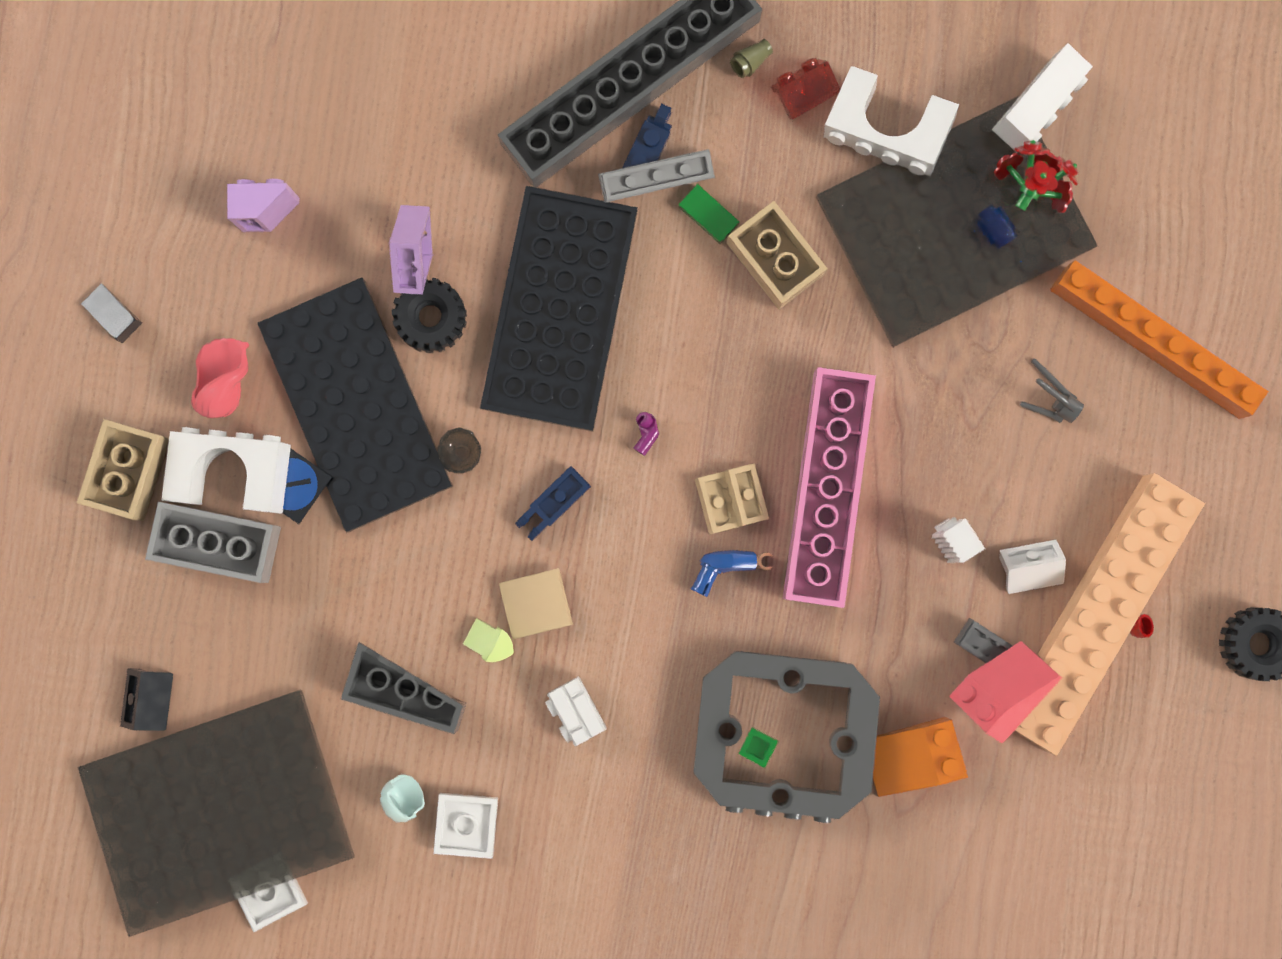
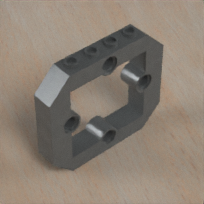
[694,651,880,823]

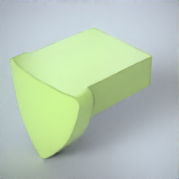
[463,618,514,662]

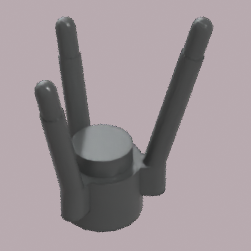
[1020,358,1084,423]

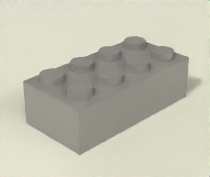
[145,502,281,583]

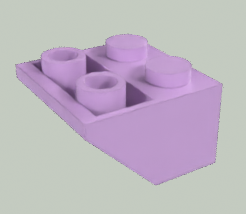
[227,179,299,232]

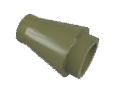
[730,39,773,78]

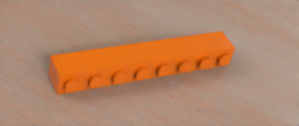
[1050,260,1269,419]

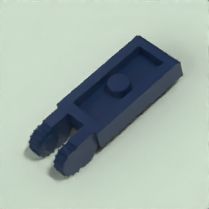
[515,466,591,541]

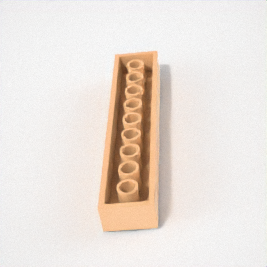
[1014,473,1205,756]

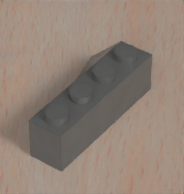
[341,642,467,734]

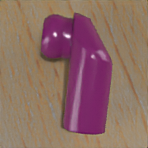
[633,412,659,456]

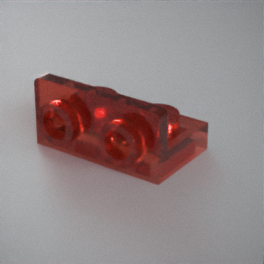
[771,57,841,120]

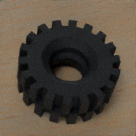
[392,278,467,353]
[1219,607,1282,682]

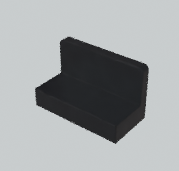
[120,668,173,731]

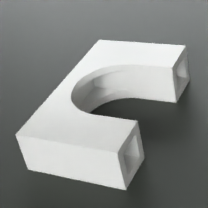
[824,66,959,176]
[161,427,291,514]

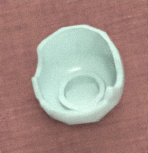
[380,774,425,822]

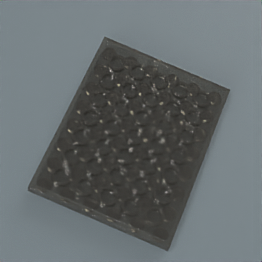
[816,96,1098,348]
[78,690,355,937]

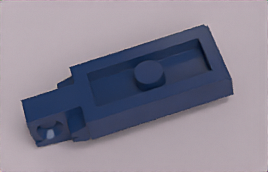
[622,104,672,168]

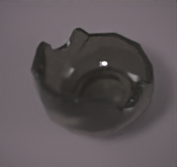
[438,427,481,474]

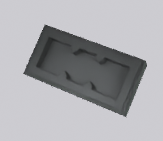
[954,618,1012,663]

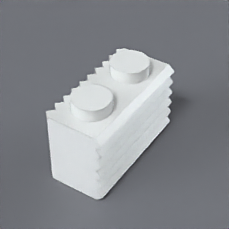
[932,517,985,563]

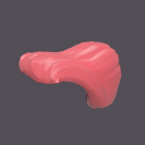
[191,338,249,418]

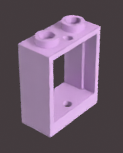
[389,205,433,294]

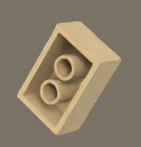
[727,201,828,310]
[77,419,169,521]

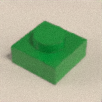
[738,727,779,768]

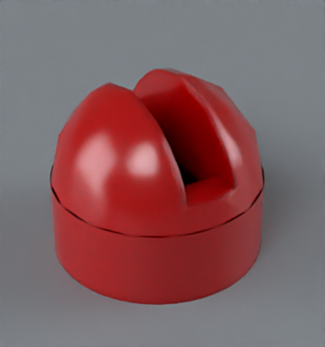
[1130,614,1154,638]

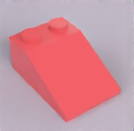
[949,641,1062,744]

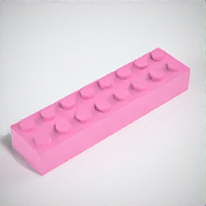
[783,367,876,608]

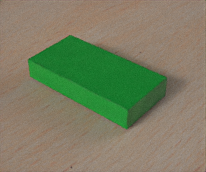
[678,184,740,244]

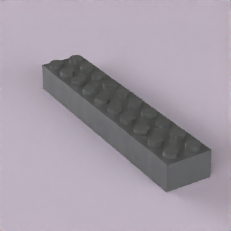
[498,0,762,188]

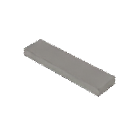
[598,149,715,202]

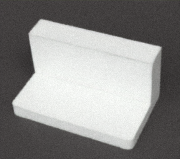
[999,540,1066,594]

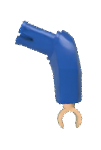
[691,550,773,597]

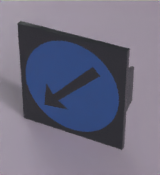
[283,448,332,524]

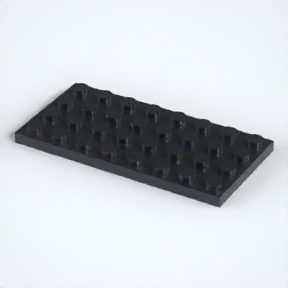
[480,186,638,432]
[257,277,453,533]

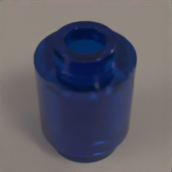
[976,204,1018,249]

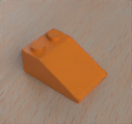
[873,717,968,797]

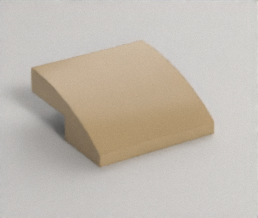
[695,463,769,535]
[499,568,573,640]

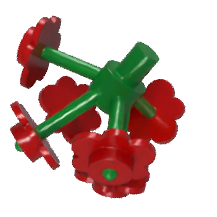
[993,140,1079,213]

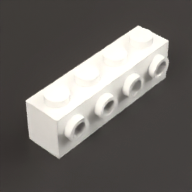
[992,43,1093,153]

